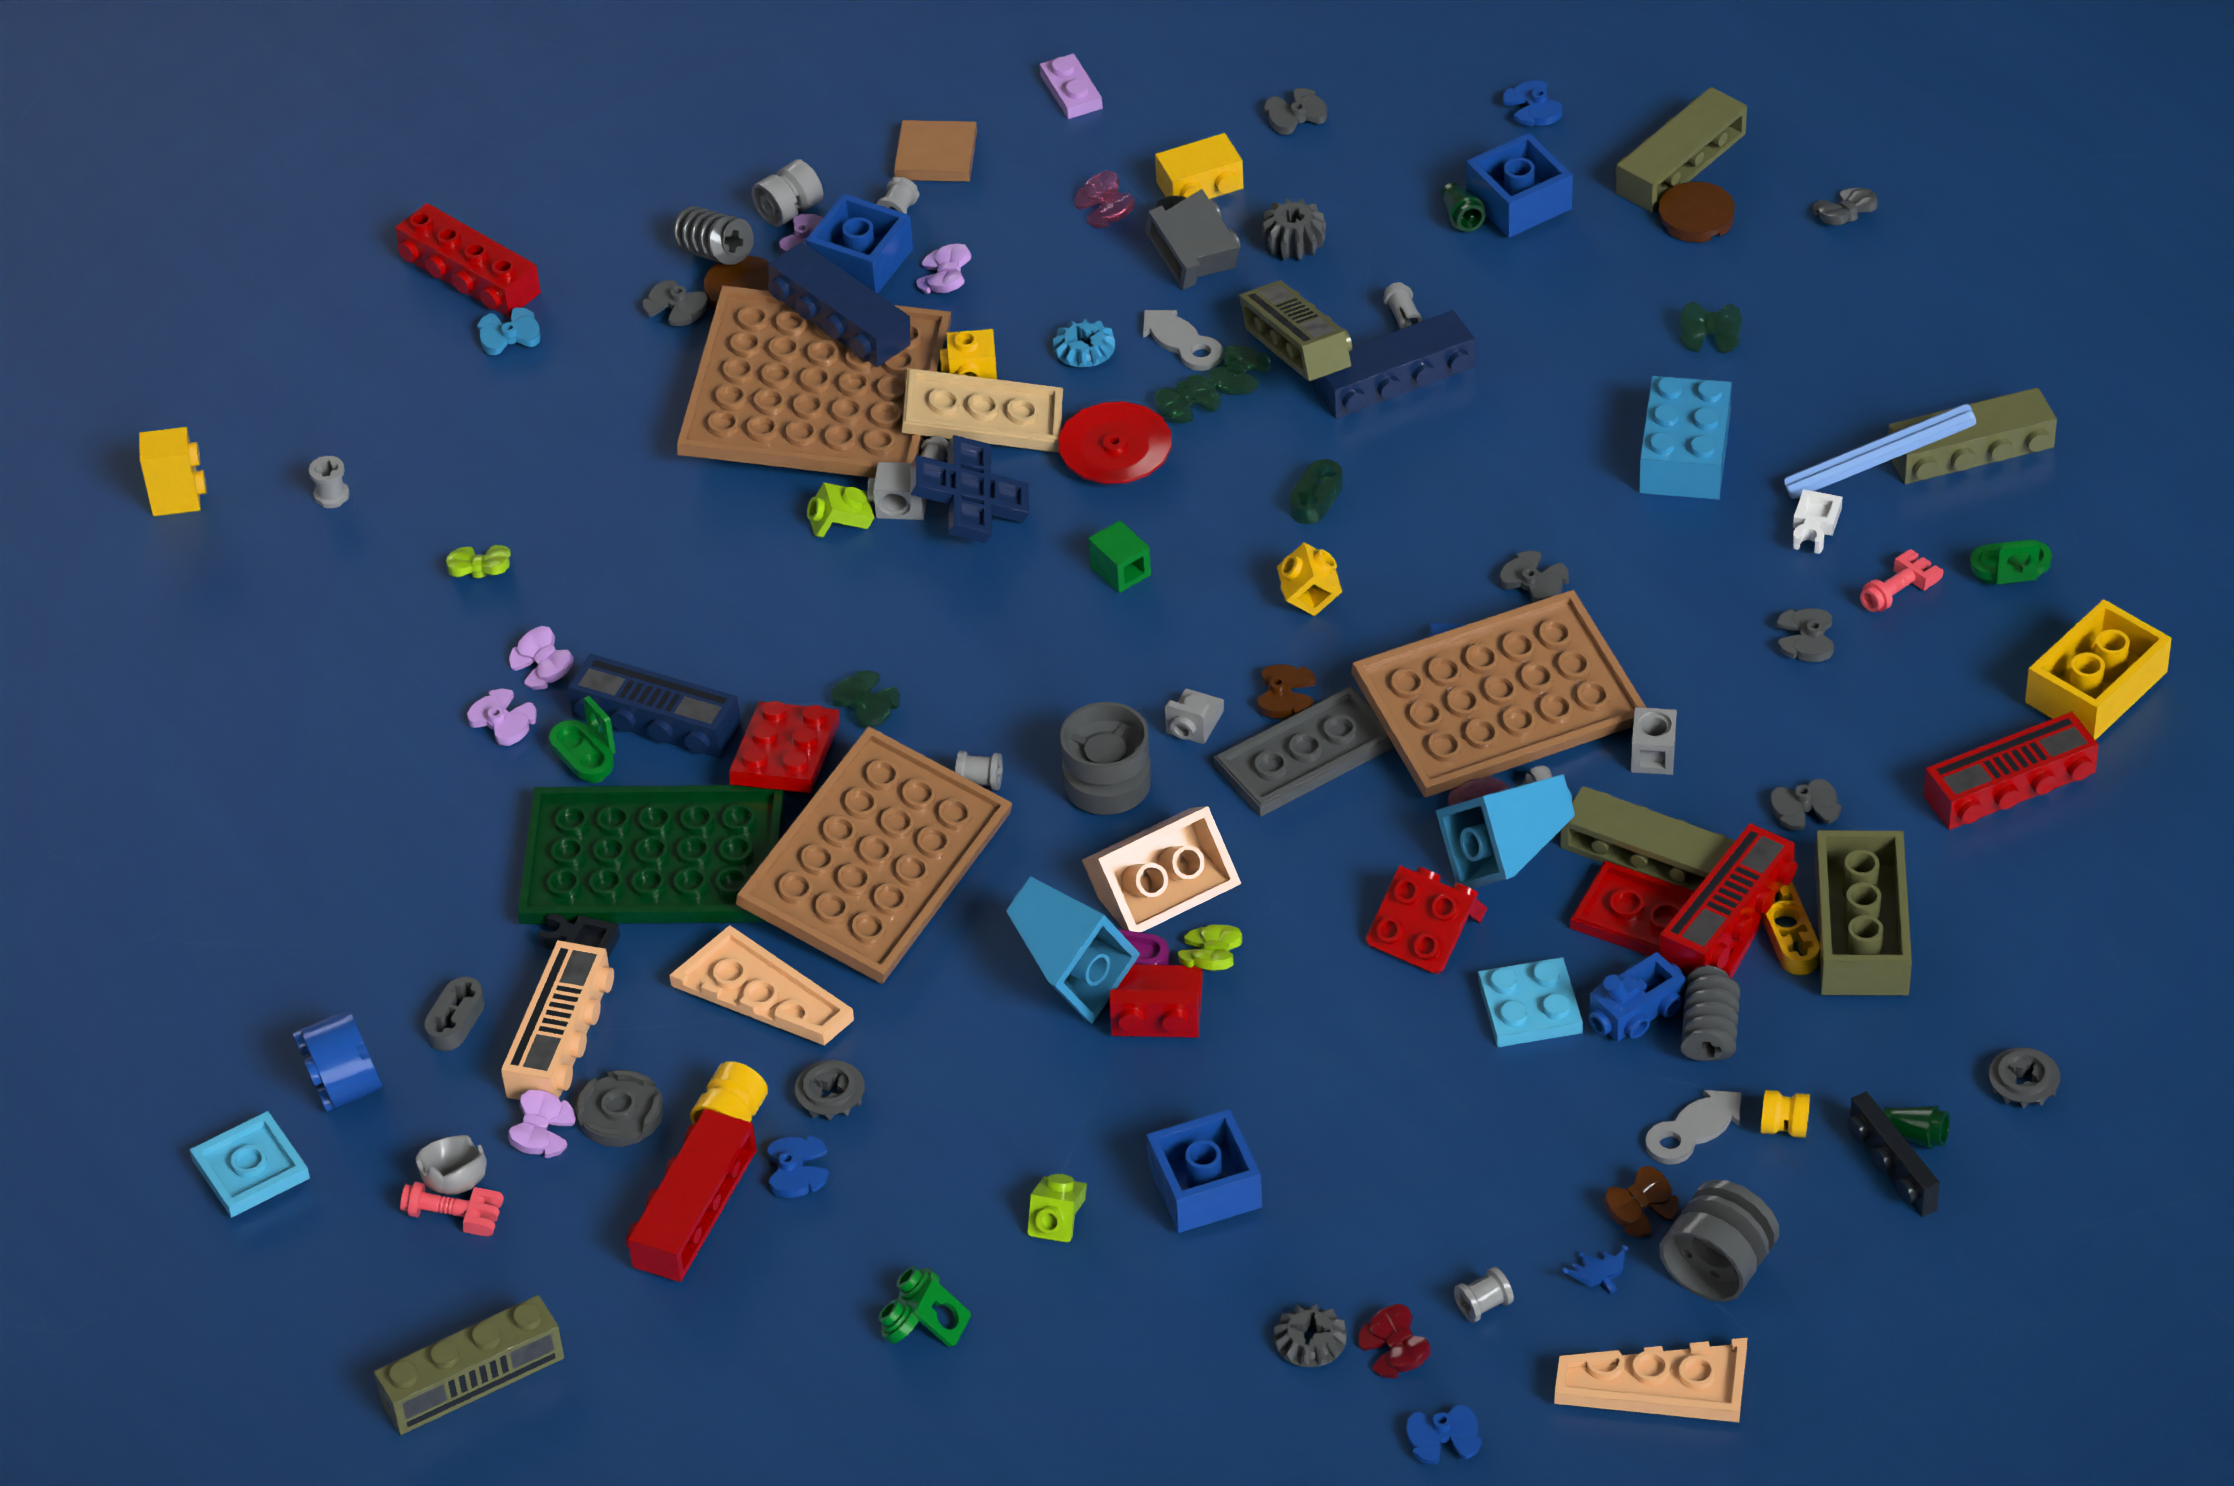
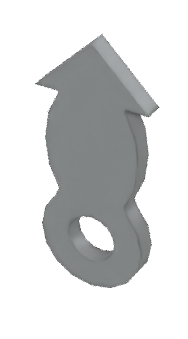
[1143,310,1223,371]
[1645,1090,1741,1165]

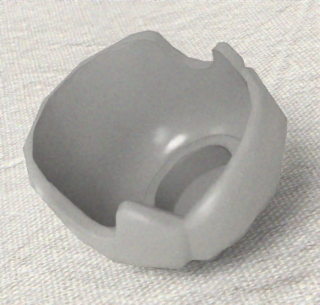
[416,1135,487,1195]

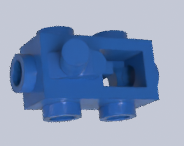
[1588,952,1686,1042]

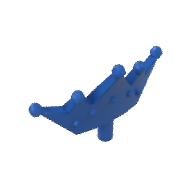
[1562,1244,1628,1294]

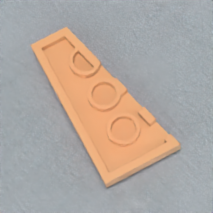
[669,925,854,1046]
[1554,1337,1748,1423]

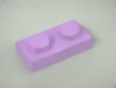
[1039,53,1103,119]

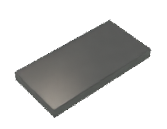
[1213,686,1394,817]

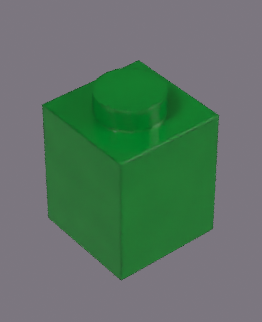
[1088,520,1151,593]

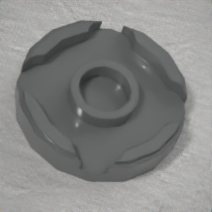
[575,1070,664,1147]

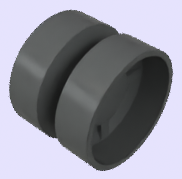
[1060,702,1151,815]

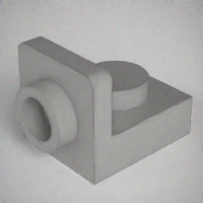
[1165,688,1224,744]

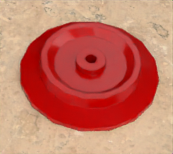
[1058,401,1172,484]

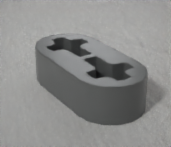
[424,977,485,1051]

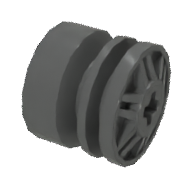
[1659,1179,1779,1302]

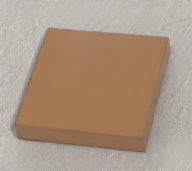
[894,120,977,182]

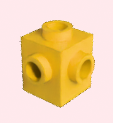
[940,329,997,379]
[1276,542,1342,616]

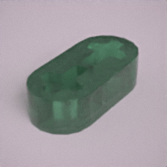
[1289,459,1343,524]

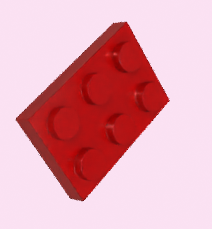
[729,701,840,793]

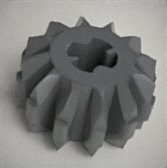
[1261,198,1326,260]

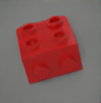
[1366,865,1488,974]
[1110,964,1203,1038]

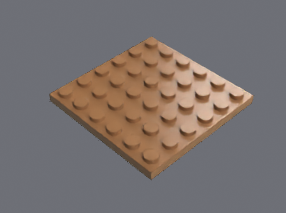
[677,285,951,478]

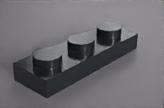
[1848,1091,1940,1217]

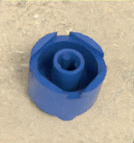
[293,1009,383,1113]

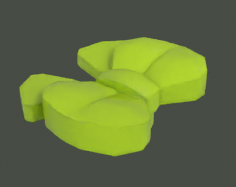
[446,545,511,578]
[1178,924,1242,971]

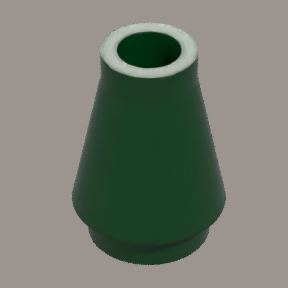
[1440,182,1485,232]
[1883,1105,1950,1149]

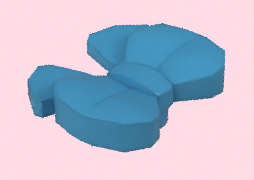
[477,307,541,356]

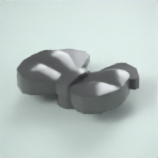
[1264,88,1327,135]
[1813,188,1878,226]
[643,280,709,326]
[1500,550,1569,603]
[1777,608,1834,662]
[1771,778,1842,830]

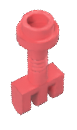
[1860,549,1944,612]
[400,1182,504,1237]

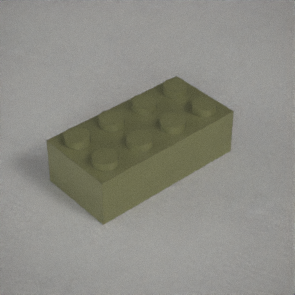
[1815,830,1912,995]

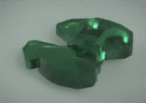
[1680,302,1742,354]
[1208,345,1270,395]
[1155,375,1222,424]
[831,670,901,728]

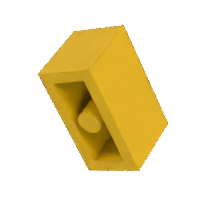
[1155,133,1244,199]
[139,427,207,516]

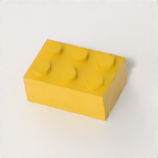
[2025,599,2172,740]

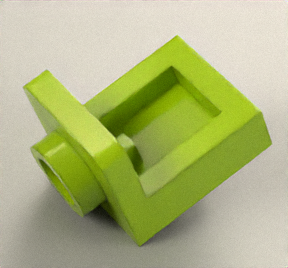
[807,482,874,538]
[1028,1174,1087,1242]

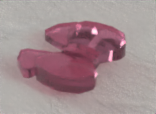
[1075,170,1135,228]

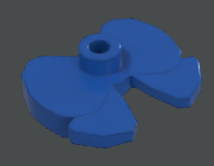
[1503,80,1563,126]
[767,1135,829,1198]
[1406,1405,1482,1465]

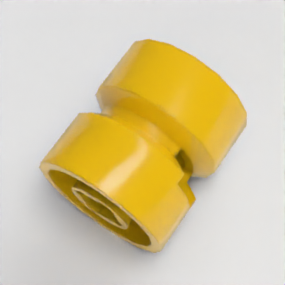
[690,1061,768,1124]

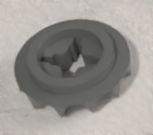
[1988,1048,2060,1109]
[795,1060,865,1121]
[1274,1302,1347,1367]

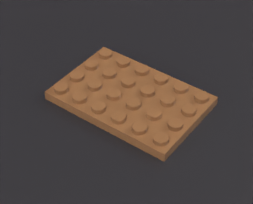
[1351,589,1647,798]
[736,726,1012,984]

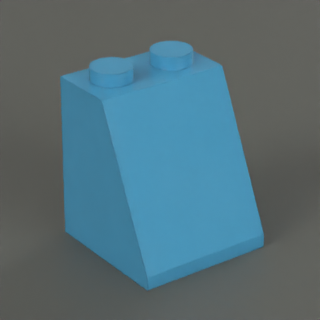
[1435,774,1575,889]
[1006,876,1140,1024]

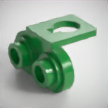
[1970,540,2052,585]
[549,696,616,783]
[878,1266,971,1347]

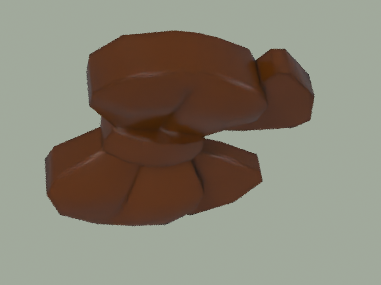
[1257,664,1316,719]
[1603,1166,1678,1238]

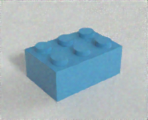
[1639,376,1732,500]

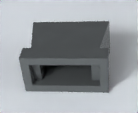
[1145,189,1241,290]

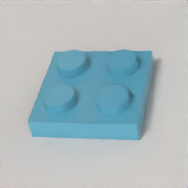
[1478,957,1583,1047]
[189,1111,310,1218]

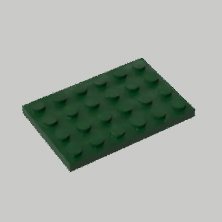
[518,785,785,924]

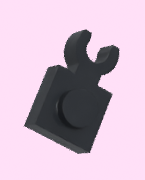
[538,914,620,958]

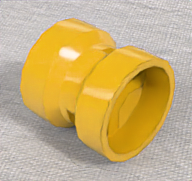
[1761,1089,1810,1138]

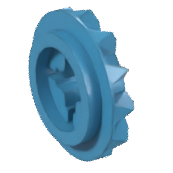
[1053,318,1115,367]

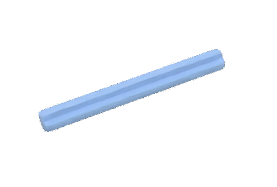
[1784,404,1976,499]

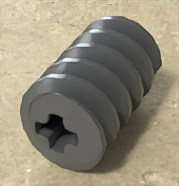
[673,206,754,265]
[1681,965,1741,1061]

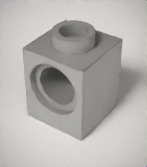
[867,462,927,520]
[1631,707,1677,775]

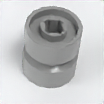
[751,159,824,227]

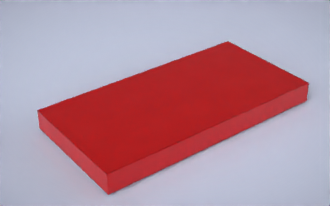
[1570,860,1763,979]

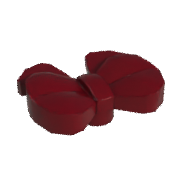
[1358,1304,1431,1379]

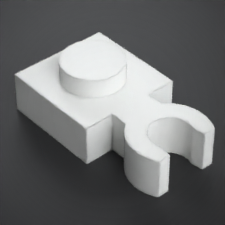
[1793,489,1843,554]

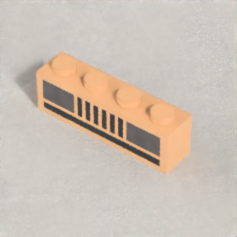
[501,940,614,1100]

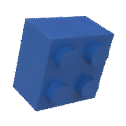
[1466,132,1573,238]
[805,193,913,294]
[1146,1109,1262,1233]

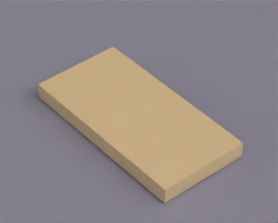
[902,368,1063,453]

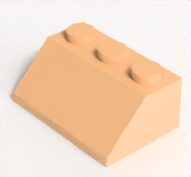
[1082,806,1241,932]

